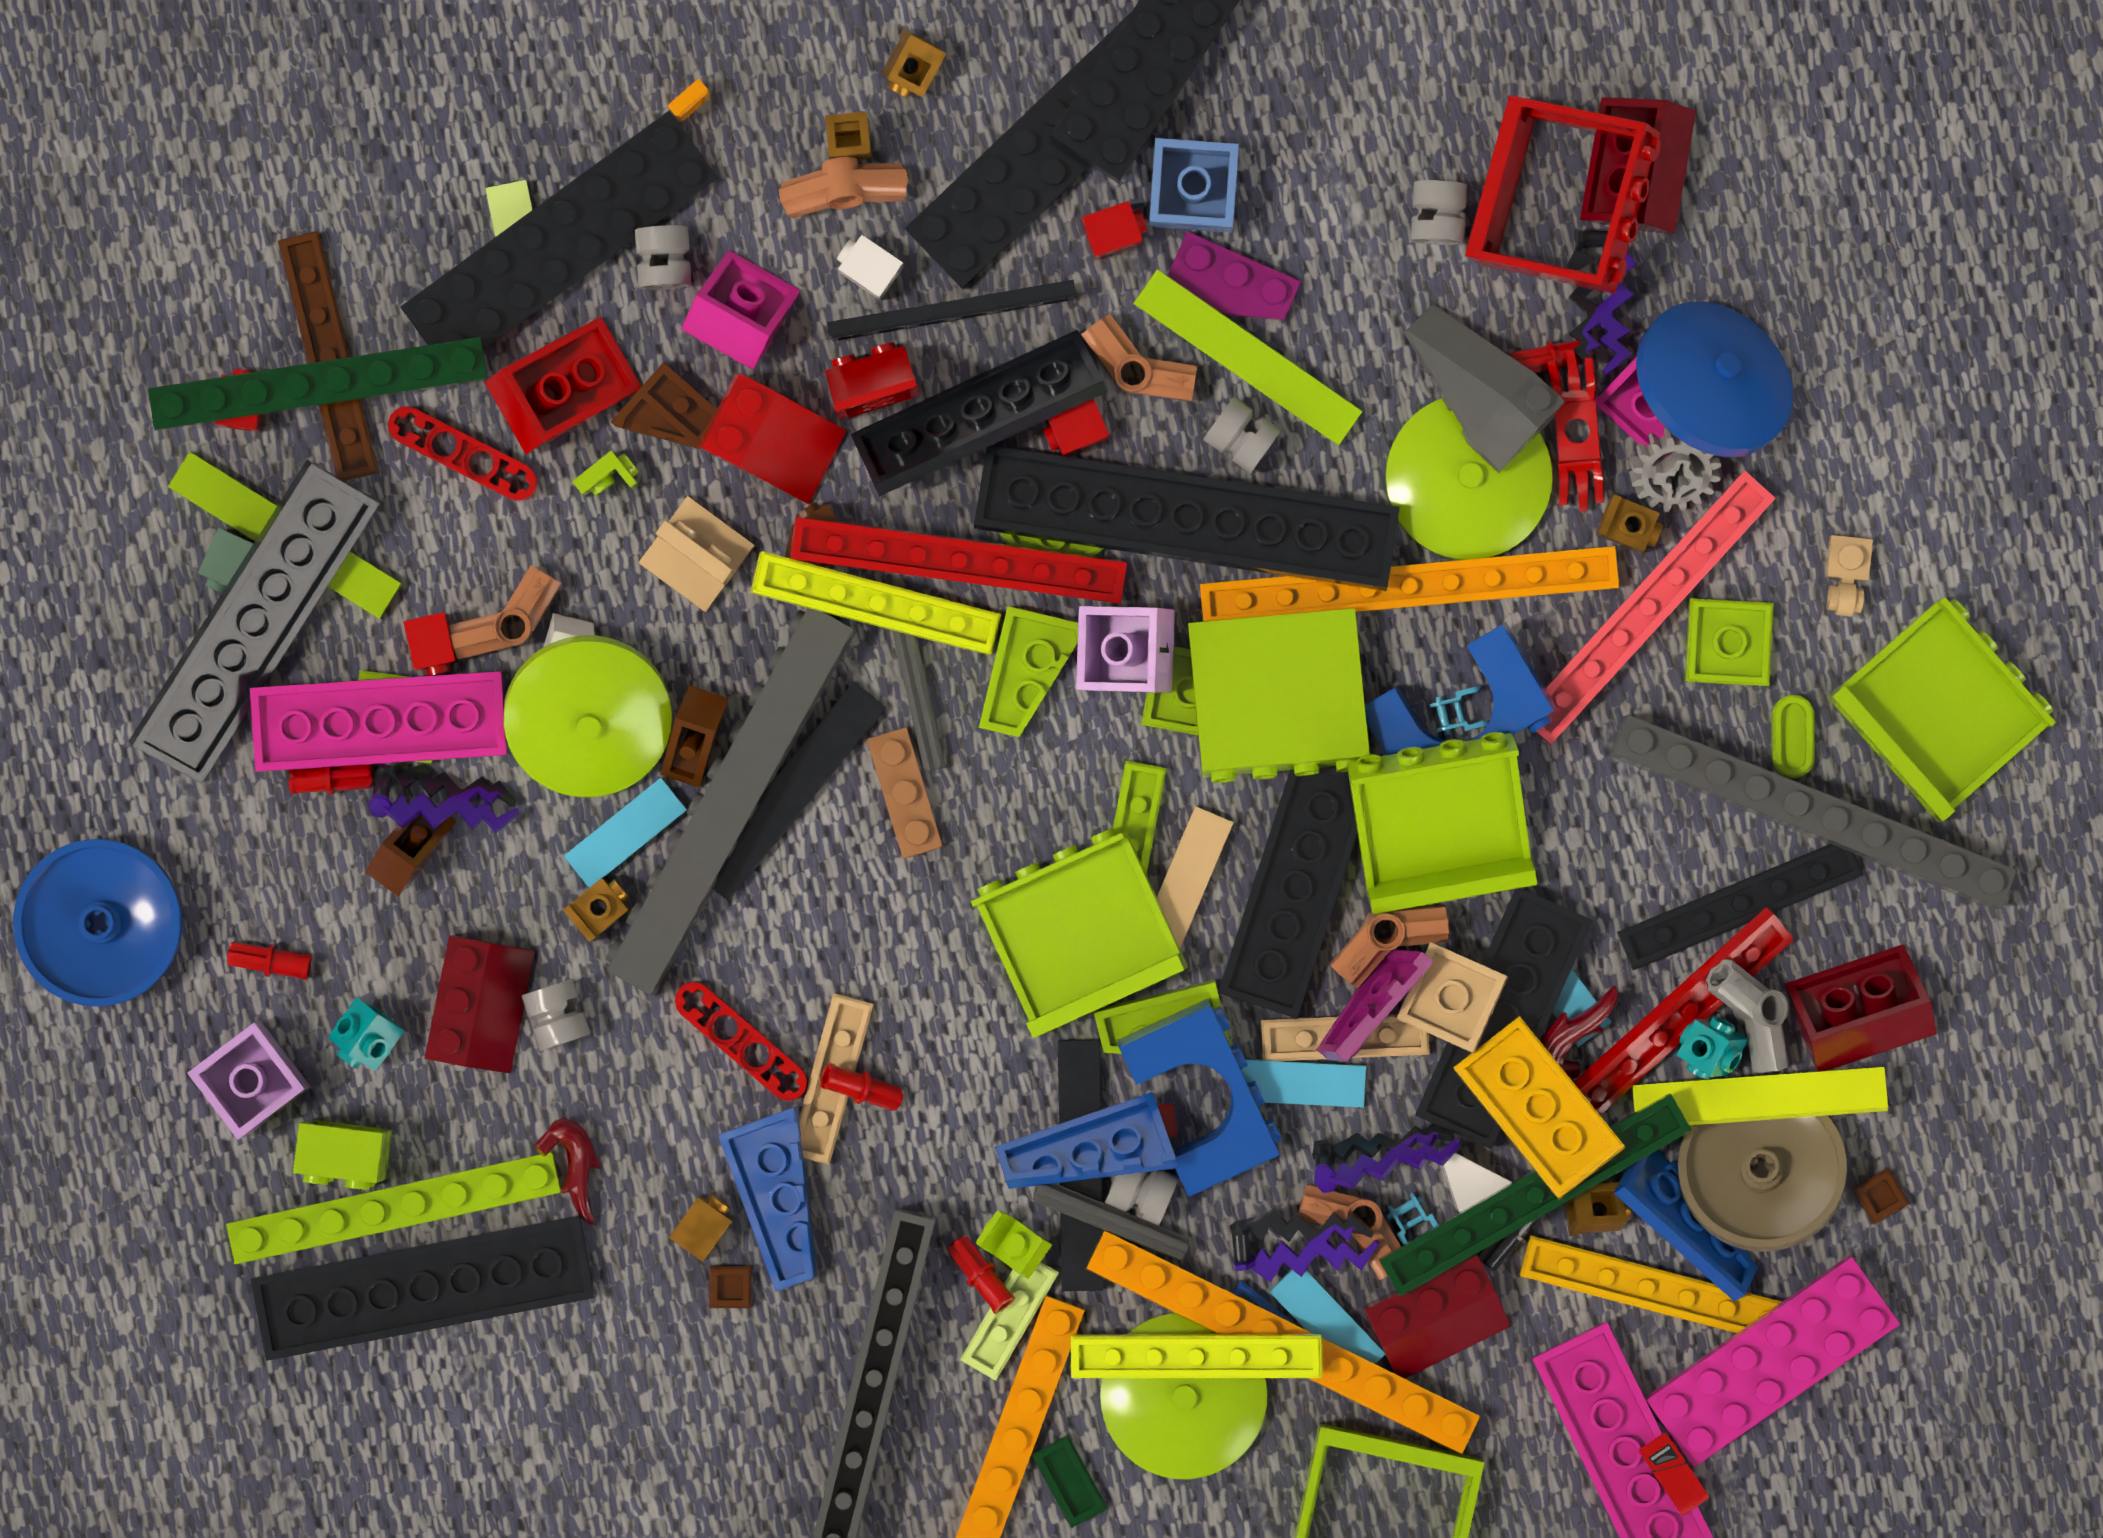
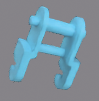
[1429,686,1489,736]
[1386,1192,1438,1245]

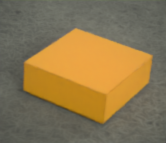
[667,78,710,122]

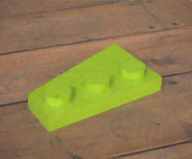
[979,606,1078,737]
[1093,980,1231,1054]

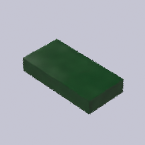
[1031,1434,1108,1528]

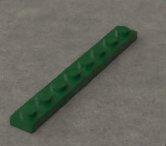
[148,337,488,431]
[1378,1093,1691,1297]

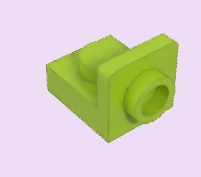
[572,451,639,497]
[976,1209,1052,1279]

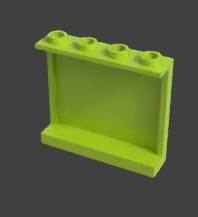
[1827,597,2056,822]
[1187,608,1370,783]
[1347,732,1537,914]
[970,827,1188,1038]

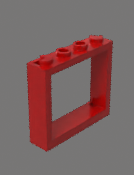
[1465,95,1661,294]

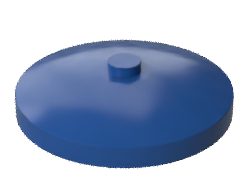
[1636,301,1793,457]
[13,839,183,1007]

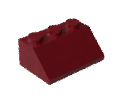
[1580,97,1696,234]
[424,935,535,1074]
[1785,944,1937,1072]
[1362,1254,1511,1379]

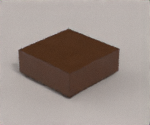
[1851,1167,1910,1225]
[709,1266,752,1308]

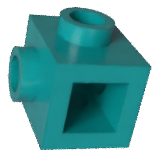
[328,997,405,1071]
[1676,1016,1748,1079]

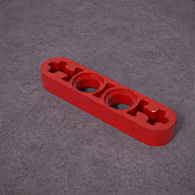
[388,406,538,501]
[675,982,808,1101]

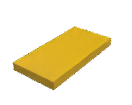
[1454,1016,1625,1200]

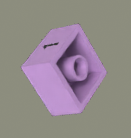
[1076,606,1175,693]
[187,1021,311,1140]

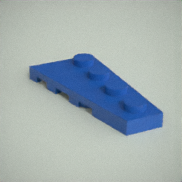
[995,1092,1179,1189]
[718,1106,817,1292]
[1614,1150,1758,1302]

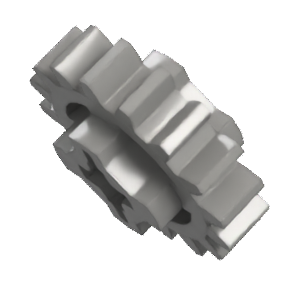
[1629,428,1721,512]

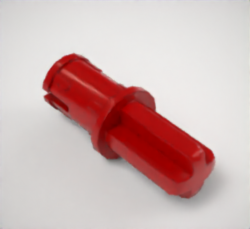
[1509,340,1593,373]
[289,764,374,796]
[227,941,312,981]
[820,1063,904,1111]
[948,1236,1015,1314]

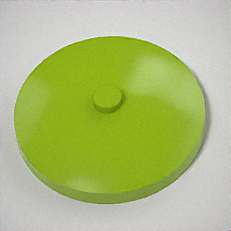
[1385,398,1553,560]
[504,635,672,797]
[1100,1312,1267,1479]

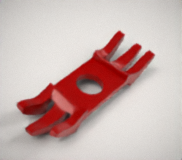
[1548,350,1605,512]

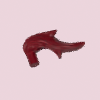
[1540,986,1618,1078]
[533,1117,601,1225]

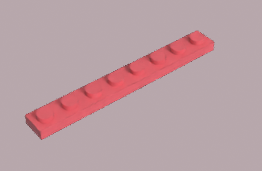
[1535,470,1776,745]

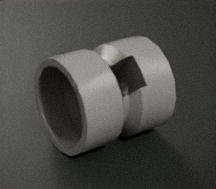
[1410,180,1467,245]
[635,225,692,290]
[1203,396,1282,474]
[522,979,591,1051]
[1105,1170,1179,1225]

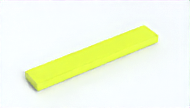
[750,551,1001,655]
[1632,1067,1888,1125]
[1071,1334,1323,1378]

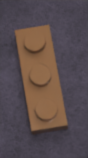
[867,727,943,859]

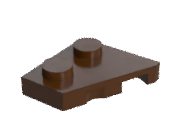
[611,362,717,449]

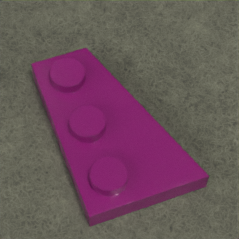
[1167,231,1301,321]
[1316,950,1434,1062]

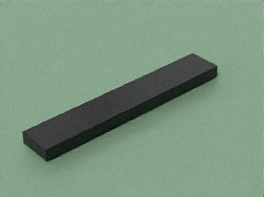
[827,279,1076,342]
[713,682,886,901]
[1616,844,1864,971]
[1058,1040,1103,1291]

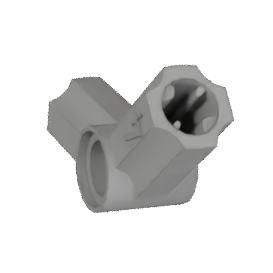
[1705,959,1789,1073]

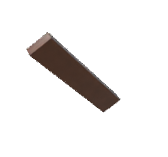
[278,230,379,481]

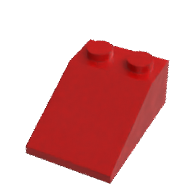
[484,317,642,455]
[825,342,920,421]
[697,373,846,505]

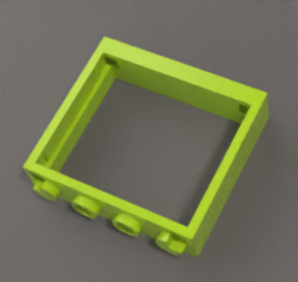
[1294,1423,1485,1538]

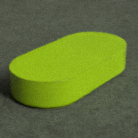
[1771,695,1814,778]

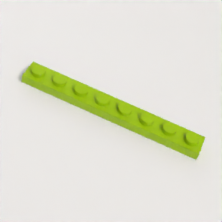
[226,1151,561,1265]

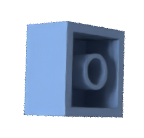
[1149,138,1239,233]

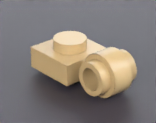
[1825,535,1873,617]

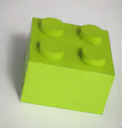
[293,1119,392,1190]

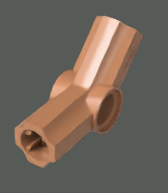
[779,156,908,219]
[1081,313,1197,402]
[449,565,562,660]
[1329,905,1449,989]
[1298,1183,1401,1280]

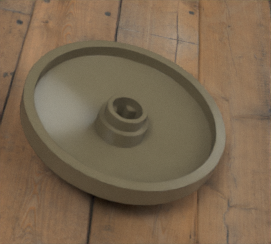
[1678,1116,1847,1252]

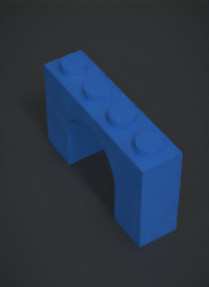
[1365,622,1557,755]
[1117,998,1282,1197]

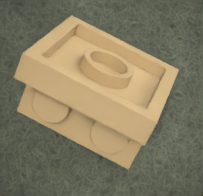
[638,496,755,612]
[1396,942,1508,1053]

